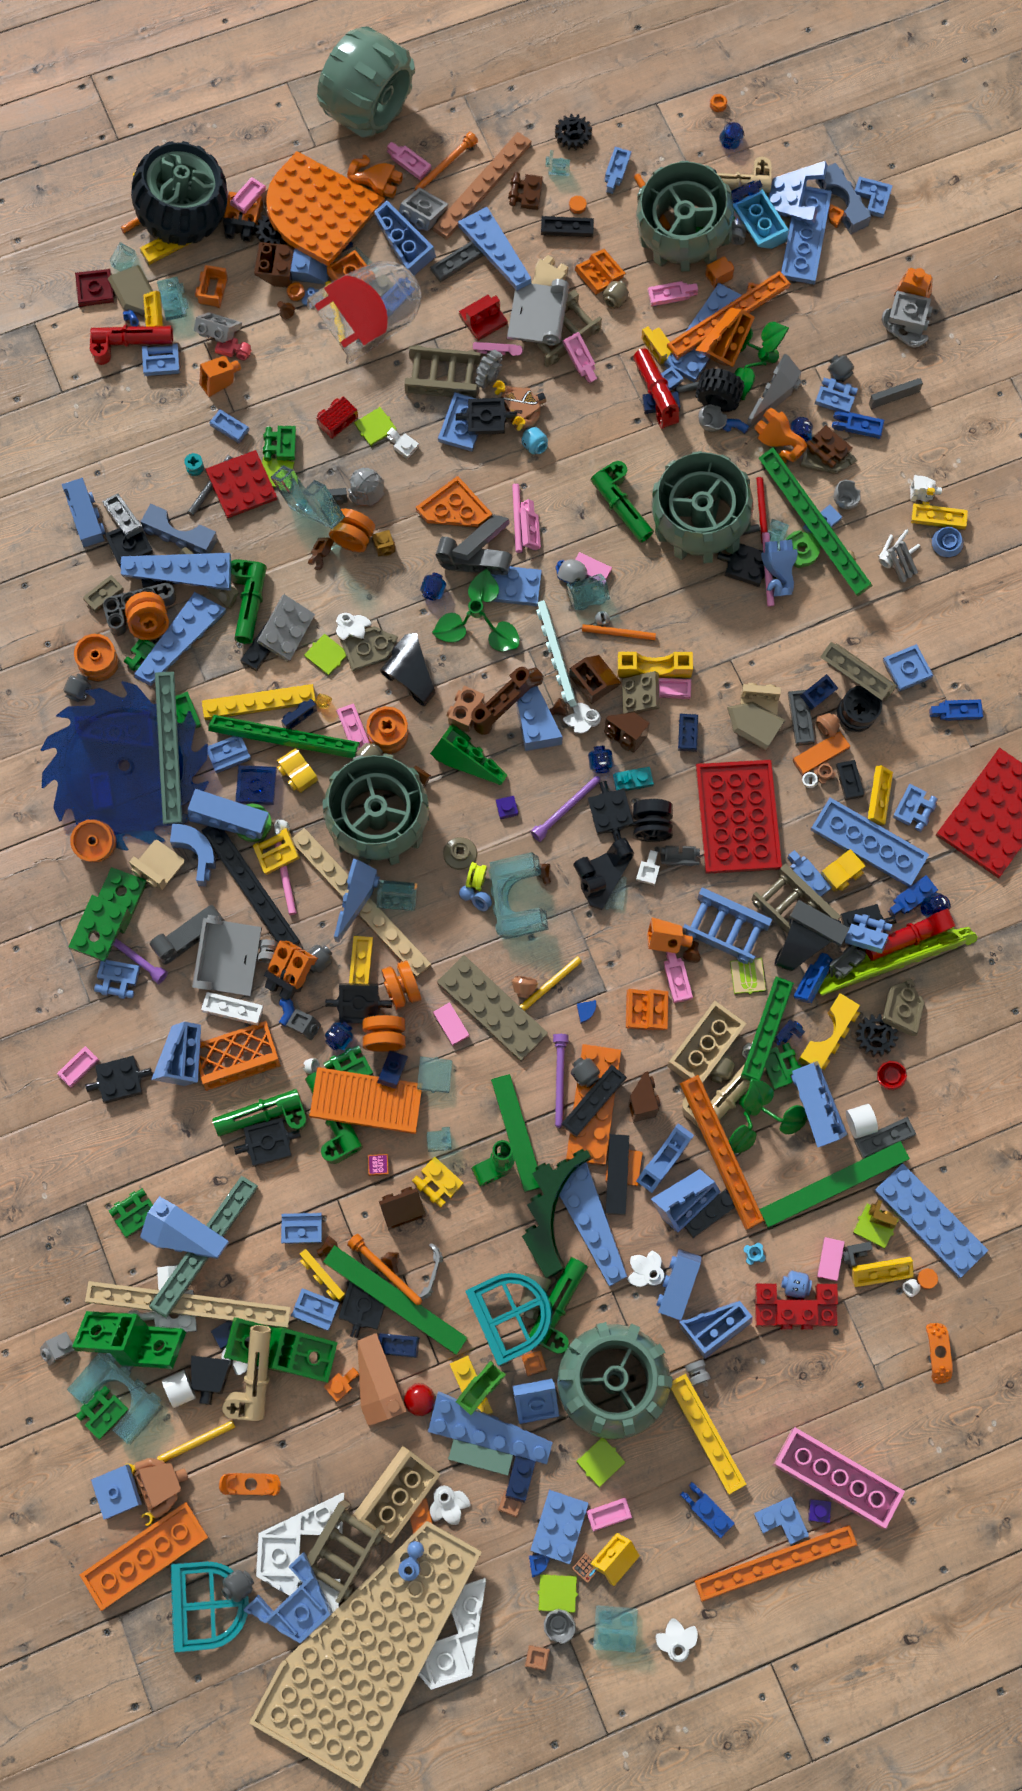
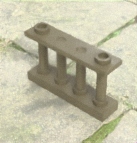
[523,289,602,368]
[405,345,480,398]
[820,642,897,701]
[751,863,841,934]
[307,1500,385,1603]

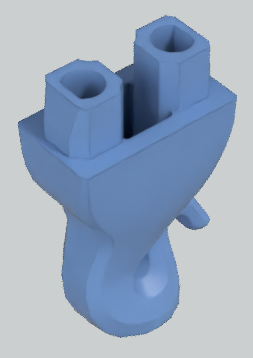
[761,540,798,596]

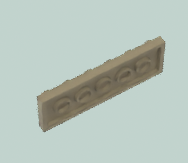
[437,955,548,1062]

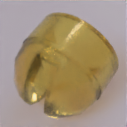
[316,693,332,709]

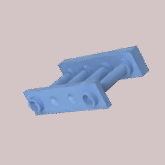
[682,887,772,964]

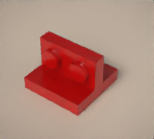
[459,294,508,341]

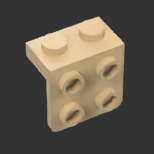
[740,683,781,715]
[129,840,185,890]

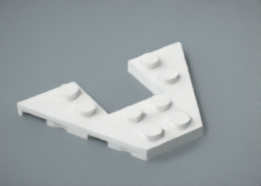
[256,1493,345,1613]
[418,1578,486,1690]

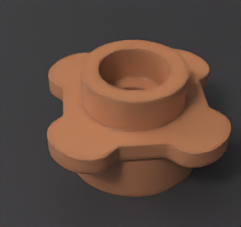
[813,762,836,784]

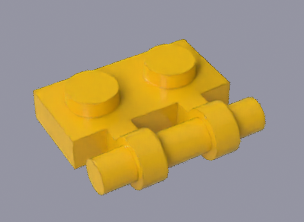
[412,1156,464,1208]

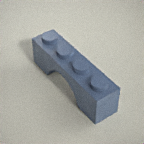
[816,163,871,235]
[140,504,218,554]

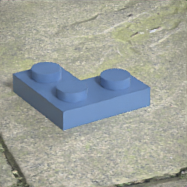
[855,176,893,218]
[753,1496,809,1545]

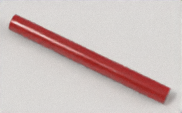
[756,477,768,544]

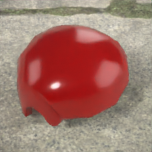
[877,1061,907,1091]
[404,1383,435,1416]

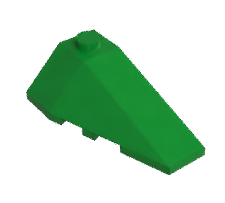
[430,723,507,785]

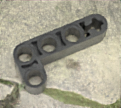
[436,537,512,575]
[103,583,176,636]
[150,905,225,965]

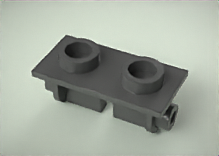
[660,845,700,866]
[830,945,866,979]

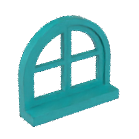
[465,1273,552,1366]
[170,1562,249,1652]

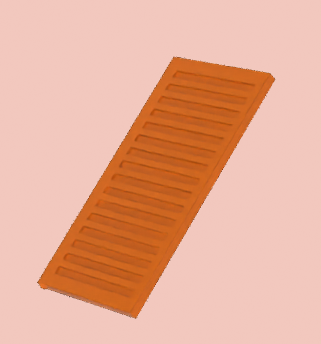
[309,1067,422,1134]

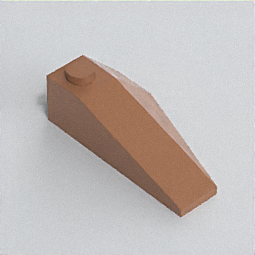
[357,1333,407,1426]

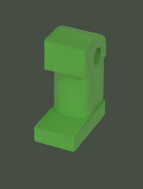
[456,1361,506,1415]

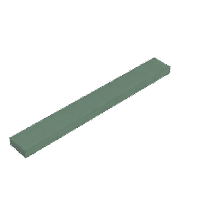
[155,672,183,824]
[149,1176,258,1318]

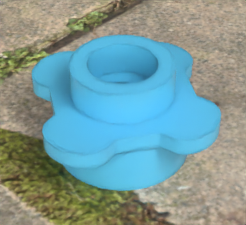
[743,1243,766,1265]

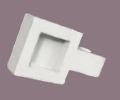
[387,428,419,459]
[636,850,660,886]

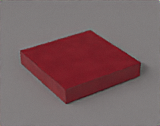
[75,269,114,307]

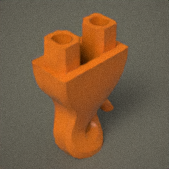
[347,154,403,198]
[754,408,807,464]

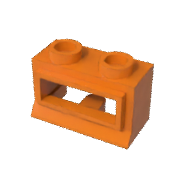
[195,265,228,308]

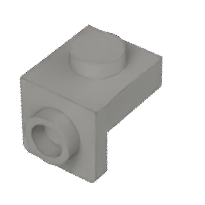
[40,1332,75,1366]

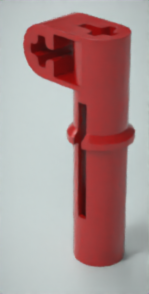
[90,324,173,365]
[633,349,679,429]
[865,909,956,961]

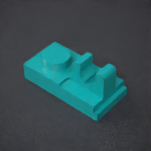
[613,767,654,791]

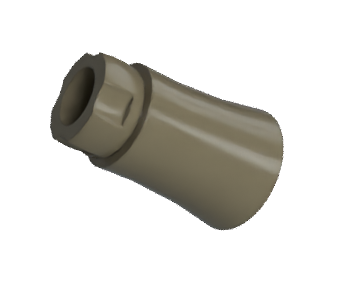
[519,1273,552,1320]

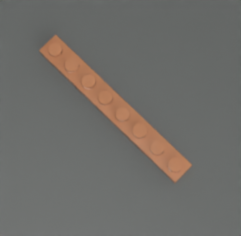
[433,132,531,240]

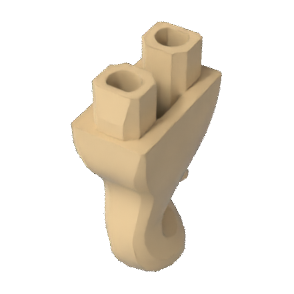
[531,255,569,286]

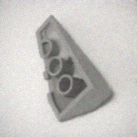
[747,354,802,428]

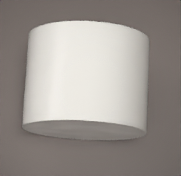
[846,1104,878,1139]
[162,1370,196,1408]

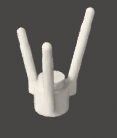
[878,529,920,568]

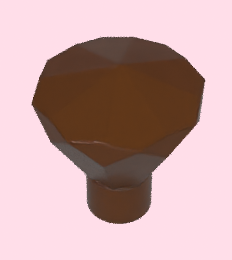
[277,301,295,319]
[549,698,568,716]
[533,863,551,884]
[683,941,701,963]
[316,1236,339,1257]
[381,1252,399,1274]

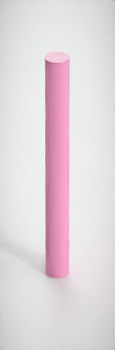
[512,484,523,553]
[762,532,775,607]
[275,841,296,915]

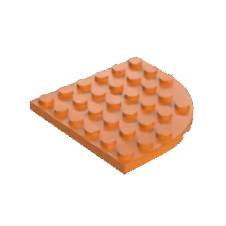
[266,151,385,267]

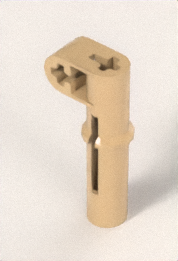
[716,157,772,194]
[682,1064,766,1129]
[223,1325,271,1421]

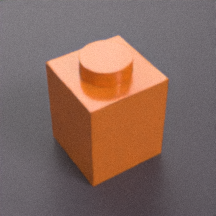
[705,256,734,288]

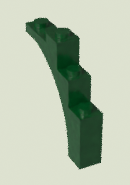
[522,1149,594,1279]

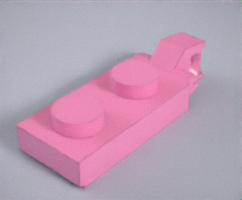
[387,142,431,180]
[648,281,698,306]
[562,332,597,383]
[520,499,541,550]
[664,952,693,1004]

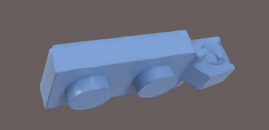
[605,147,632,194]
[787,850,832,897]

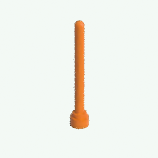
[415,132,478,191]
[347,1234,422,1305]

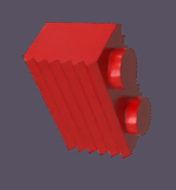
[316,396,358,439]

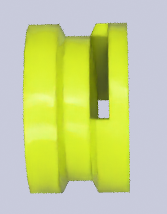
[466,862,487,891]

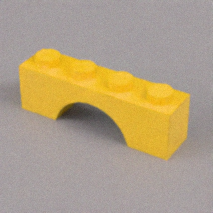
[617,652,693,678]
[798,993,860,1071]

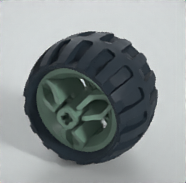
[131,141,228,246]

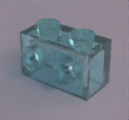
[157,277,189,321]
[566,573,610,610]
[377,880,418,911]

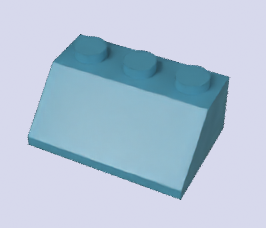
[733,189,789,249]

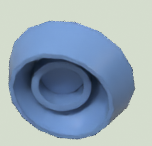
[932,527,964,557]

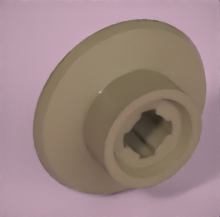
[443,837,477,870]

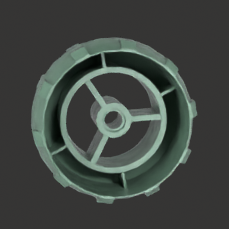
[317,26,415,138]
[636,161,734,272]
[652,451,753,563]
[323,754,429,866]
[557,1322,672,1439]

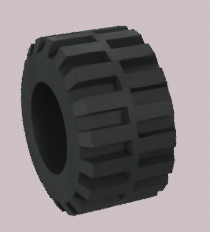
[695,368,745,412]

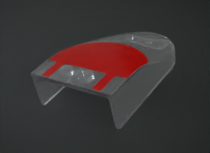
[307,261,421,365]

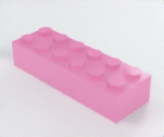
[773,1427,905,1529]

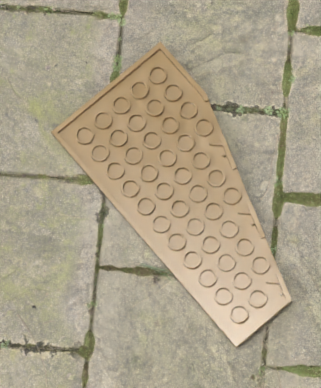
[249,1521,482,1788]

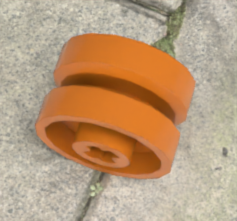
[329,508,376,553]
[125,592,169,640]
[74,634,119,681]
[366,706,409,754]
[70,820,116,862]
[381,960,421,1009]
[363,1015,406,1052]

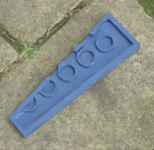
[458,207,531,291]
[121,553,231,590]
[134,592,226,686]
[560,1162,628,1286]
[428,1391,552,1464]

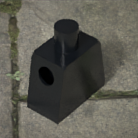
[191,1356,232,1405]

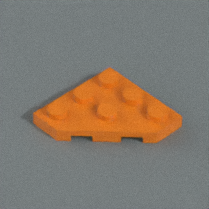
[416,476,492,527]

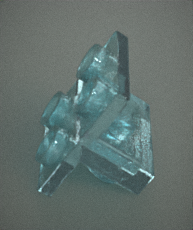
[593,1605,638,1653]

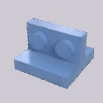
[512,1379,559,1424]

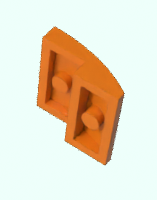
[575,249,626,295]
[626,989,668,1030]

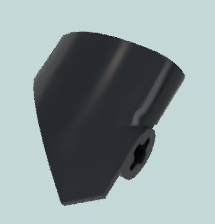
[380,633,436,706]
[573,838,634,910]
[774,918,842,971]

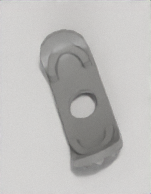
[882,309,929,347]
[418,1243,443,1301]

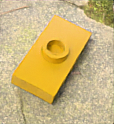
[143,291,163,326]

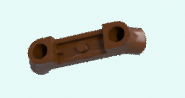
[471,666,543,735]

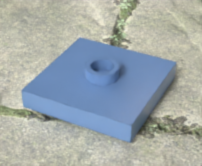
[883,644,933,692]
[91,1464,142,1520]

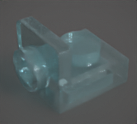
[545,150,570,176]

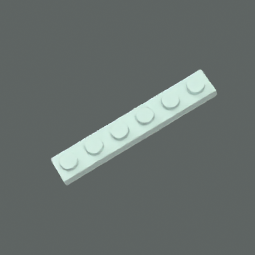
[536,600,578,707]

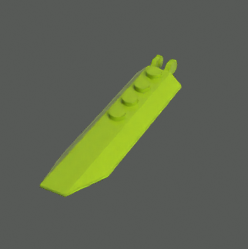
[818,927,978,996]

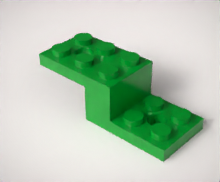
[68,867,147,962]
[72,1311,186,1369]
[224,1317,338,1383]

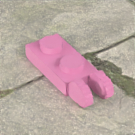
[473,342,523,356]

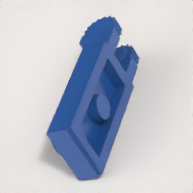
[832,411,885,439]
[680,1482,735,1538]

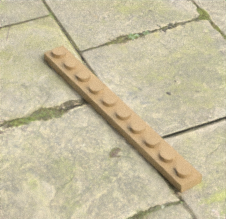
[292,828,431,978]
[85,1281,291,1329]

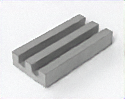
[887,541,918,582]

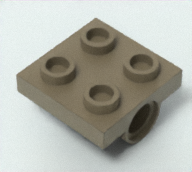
[622,671,660,714]

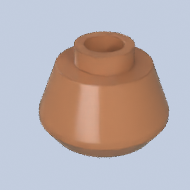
[816,713,840,738]
[512,976,538,998]

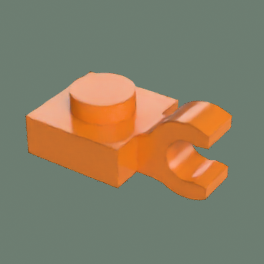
[323,1368,359,1402]

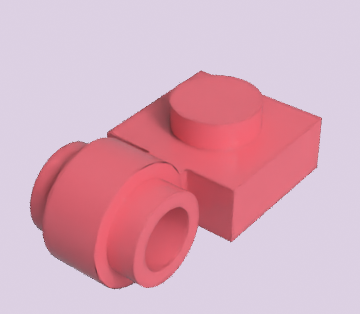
[215,338,252,360]

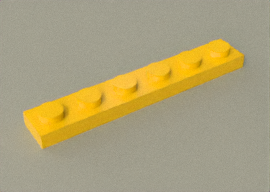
[202,684,316,720]
[670,1374,747,1495]

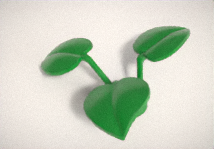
[734,321,789,401]
[432,569,520,652]
[729,1079,808,1154]

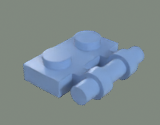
[815,378,858,413]
[892,784,938,832]
[845,914,893,954]
[94,960,140,999]

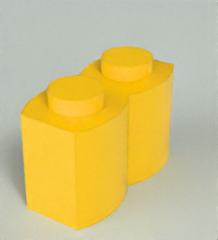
[277,748,318,793]
[821,849,866,892]

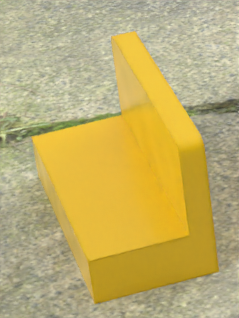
[641,326,671,365]
[590,1533,640,1586]

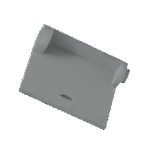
[507,279,569,346]
[192,915,262,996]

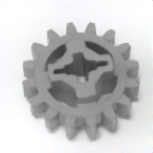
[475,349,503,388]

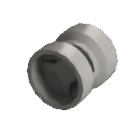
[730,219,747,245]
[257,939,278,963]
[685,1359,711,1386]

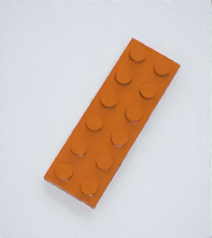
[566,1044,621,1166]
[80,1502,209,1611]

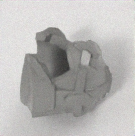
[347,467,385,506]

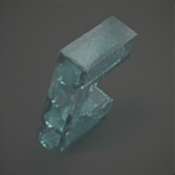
[270,465,345,529]
[488,852,549,939]
[67,1353,163,1445]

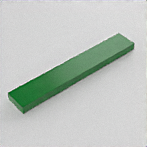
[740,976,794,1081]
[491,1074,540,1193]

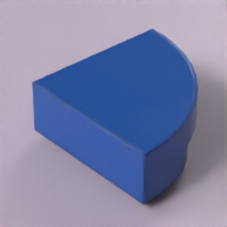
[577,1000,596,1024]
[529,1554,549,1578]

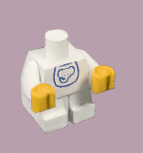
[910,475,942,505]

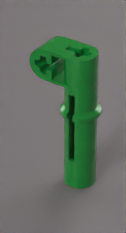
[590,461,654,543]
[231,559,267,644]
[305,1071,363,1164]
[212,1088,308,1137]
[471,1140,515,1187]
[529,1257,588,1354]

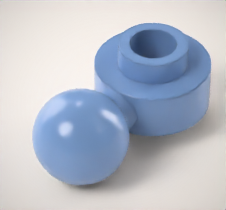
[459,886,492,911]
[398,1541,424,1581]

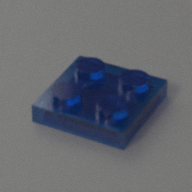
[731,179,763,203]
[235,765,277,805]

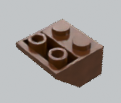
[254,242,295,288]
[569,655,621,704]
[604,712,650,753]
[628,1071,661,1123]
[379,1187,426,1230]

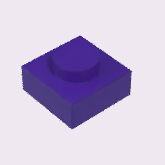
[496,796,518,819]
[808,1499,831,1523]

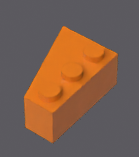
[695,308,755,367]

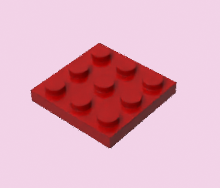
[206,450,277,519]

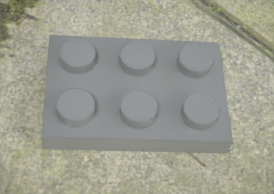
[257,594,315,662]

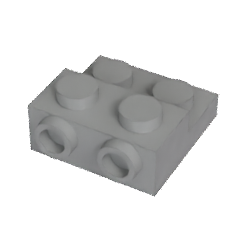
[399,187,448,231]
[888,291,933,335]
[193,312,242,343]

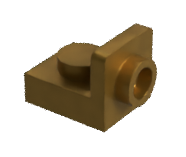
[372,530,396,557]
[868,1199,898,1229]

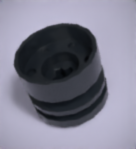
[837,686,882,732]
[633,799,673,842]

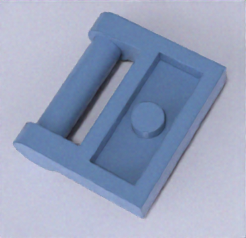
[142,343,180,376]

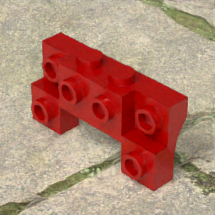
[755,1283,838,1330]

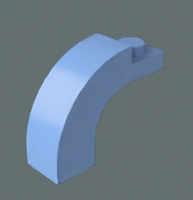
[170,824,216,887]
[636,1123,694,1193]

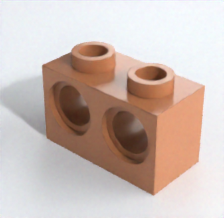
[446,686,484,733]

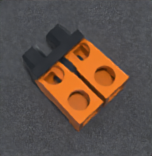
[223,192,264,242]
[264,941,318,1000]

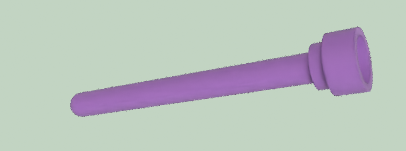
[530,776,600,842]
[97,933,168,984]
[553,1034,569,1128]

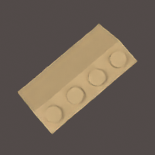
[667,1001,747,1083]
[353,1446,441,1544]

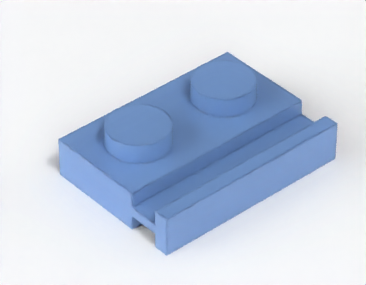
[205,736,251,773]
[281,1213,322,1244]
[291,1288,340,1331]

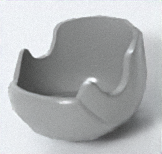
[698,404,727,432]
[833,480,861,509]
[558,559,588,583]
[544,1609,576,1644]

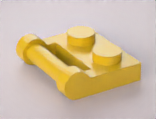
[253,828,300,875]

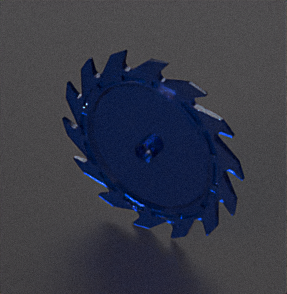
[40,681,209,851]

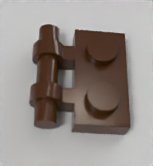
[508,172,543,210]
[806,425,853,469]

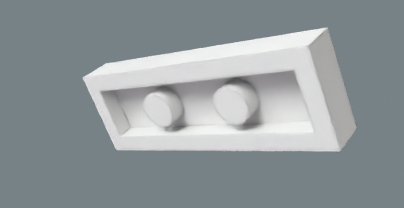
[201,992,263,1026]

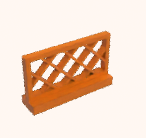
[199,1021,281,1091]

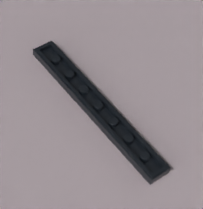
[201,826,301,945]

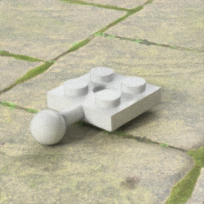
[128,1290,197,1333]

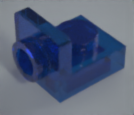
[774,1019,805,1045]

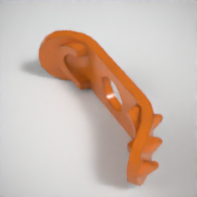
[926,1323,953,1384]
[219,1473,281,1496]

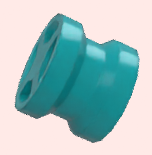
[184,453,204,476]

